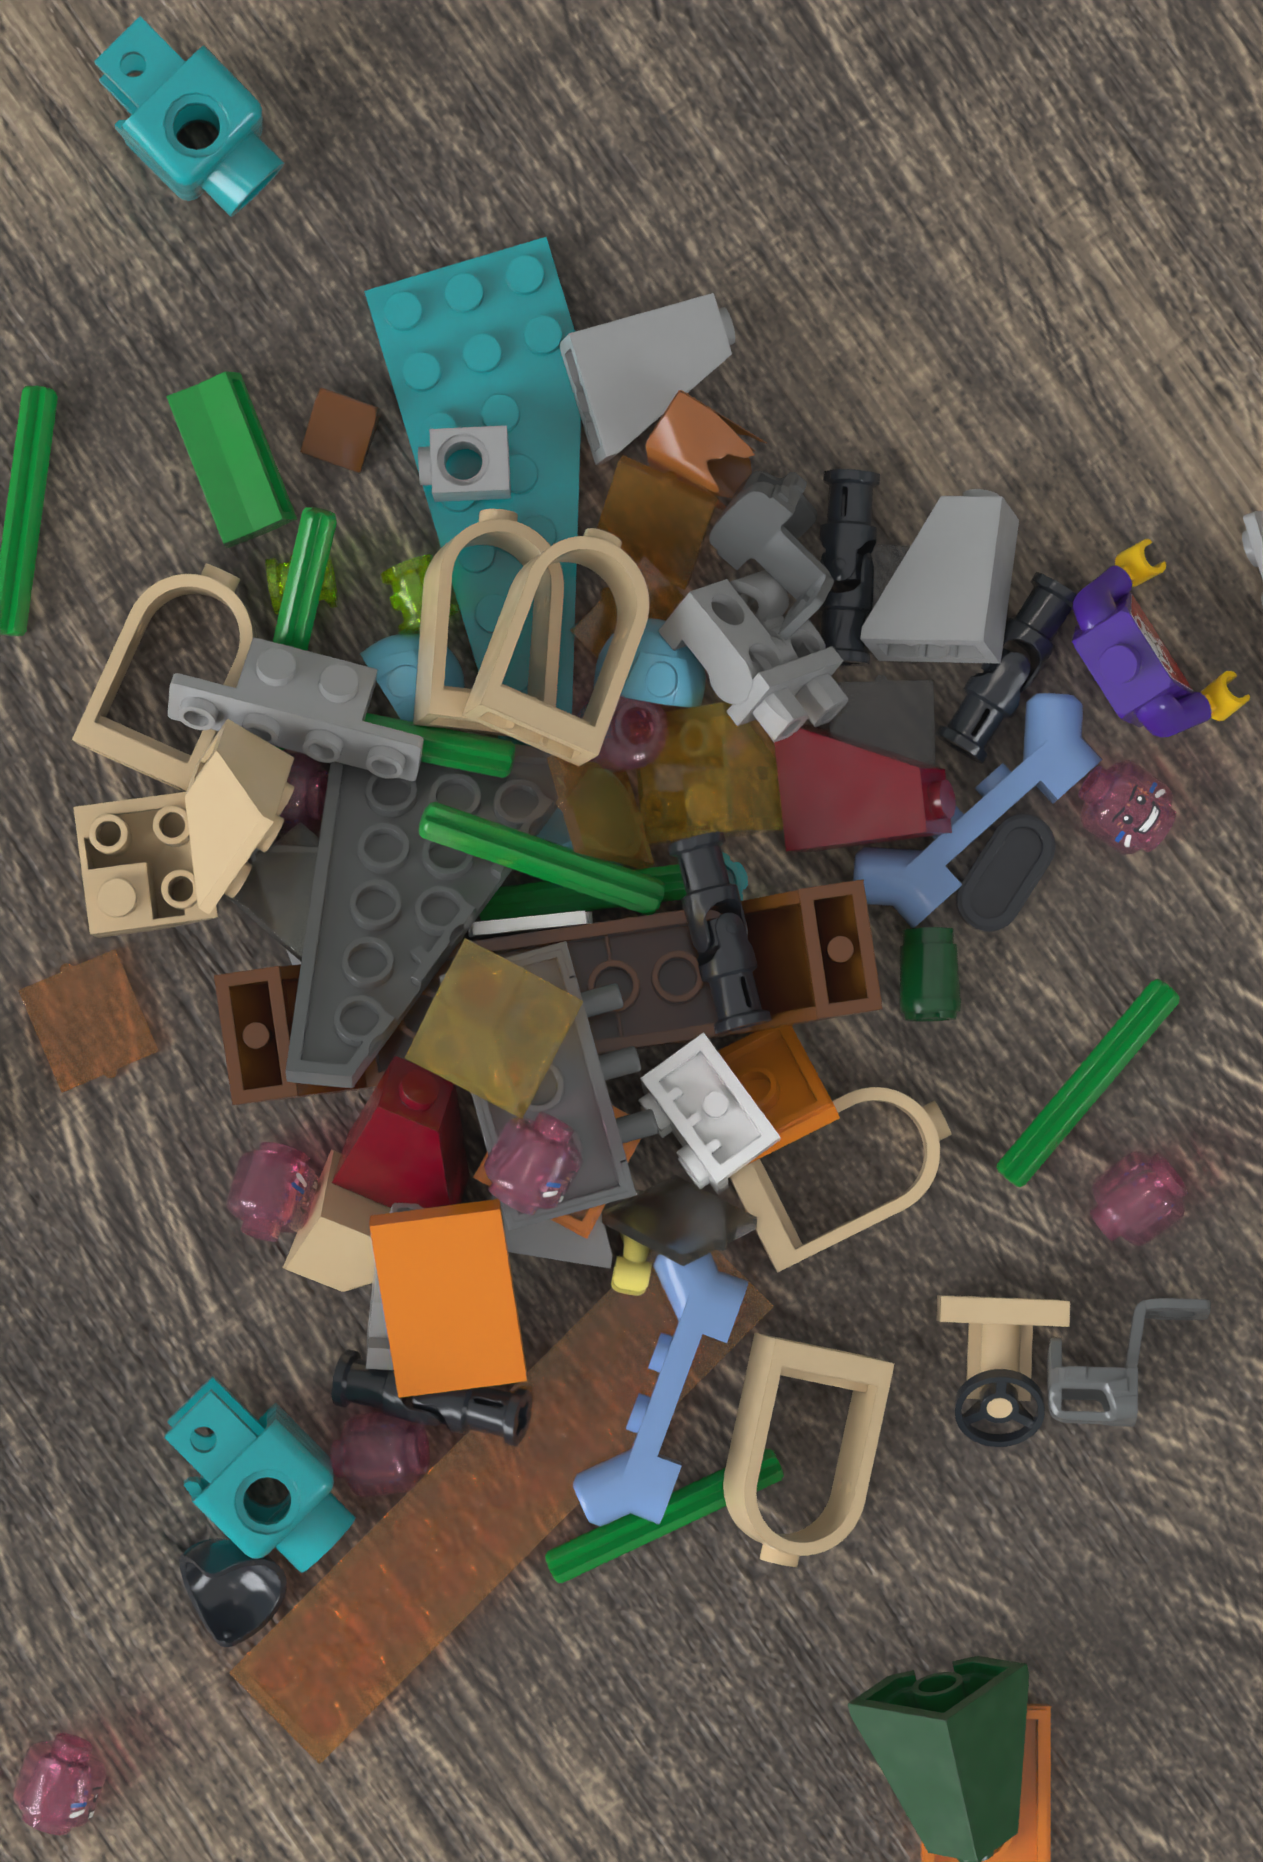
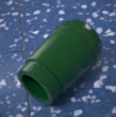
[899,927,961,1022]

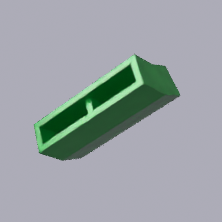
[166,371,297,549]

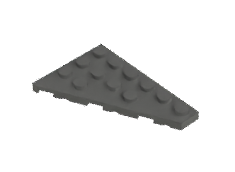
[286,744,583,1088]

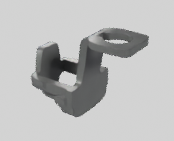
[709,471,834,640]
[1047,1298,1211,1427]

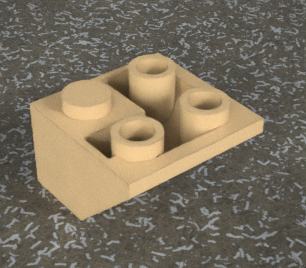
[185,719,294,914]
[73,792,219,938]

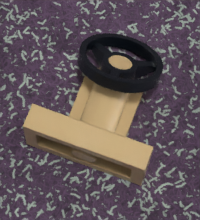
[937,1295,1070,1447]

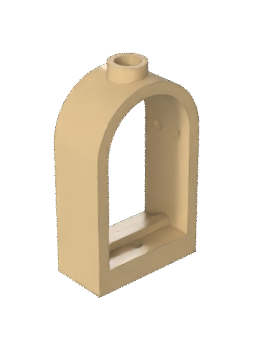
[413,509,564,737]
[462,528,649,766]
[72,564,257,792]
[729,1087,952,1273]
[723,1333,895,1567]

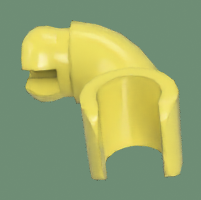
[611,1211,658,1296]

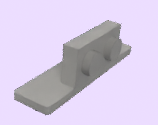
[168,637,424,781]

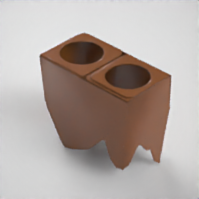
[645,390,767,511]

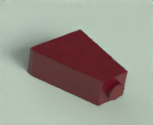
[774,724,956,852]
[332,1056,469,1208]

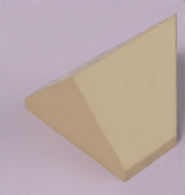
[283,1149,391,1292]

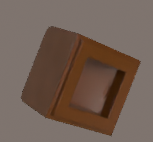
[300,388,382,474]

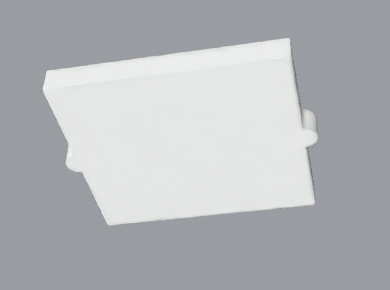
[468,910,593,938]

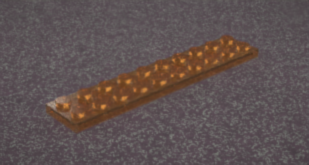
[229,1216,774,1764]

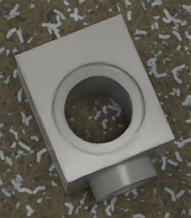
[418,426,511,502]

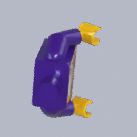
[1072,539,1250,738]

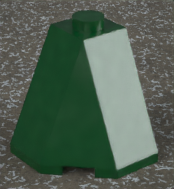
[848,1656,1029,1862]

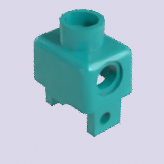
[94,16,285,217]
[164,1375,356,1573]

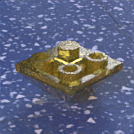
[632,702,784,844]
[405,938,583,1119]

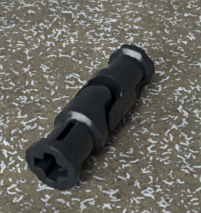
[818,469,880,666]
[935,572,1077,764]
[668,831,772,1034]
[331,1349,533,1447]

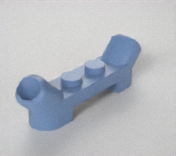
[853,693,1103,928]
[573,1238,749,1527]

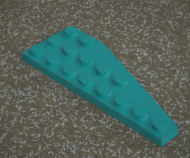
[364,237,581,746]

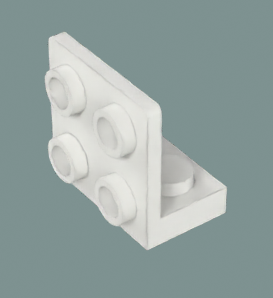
[638,1032,781,1195]

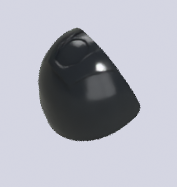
[179,1538,287,1647]

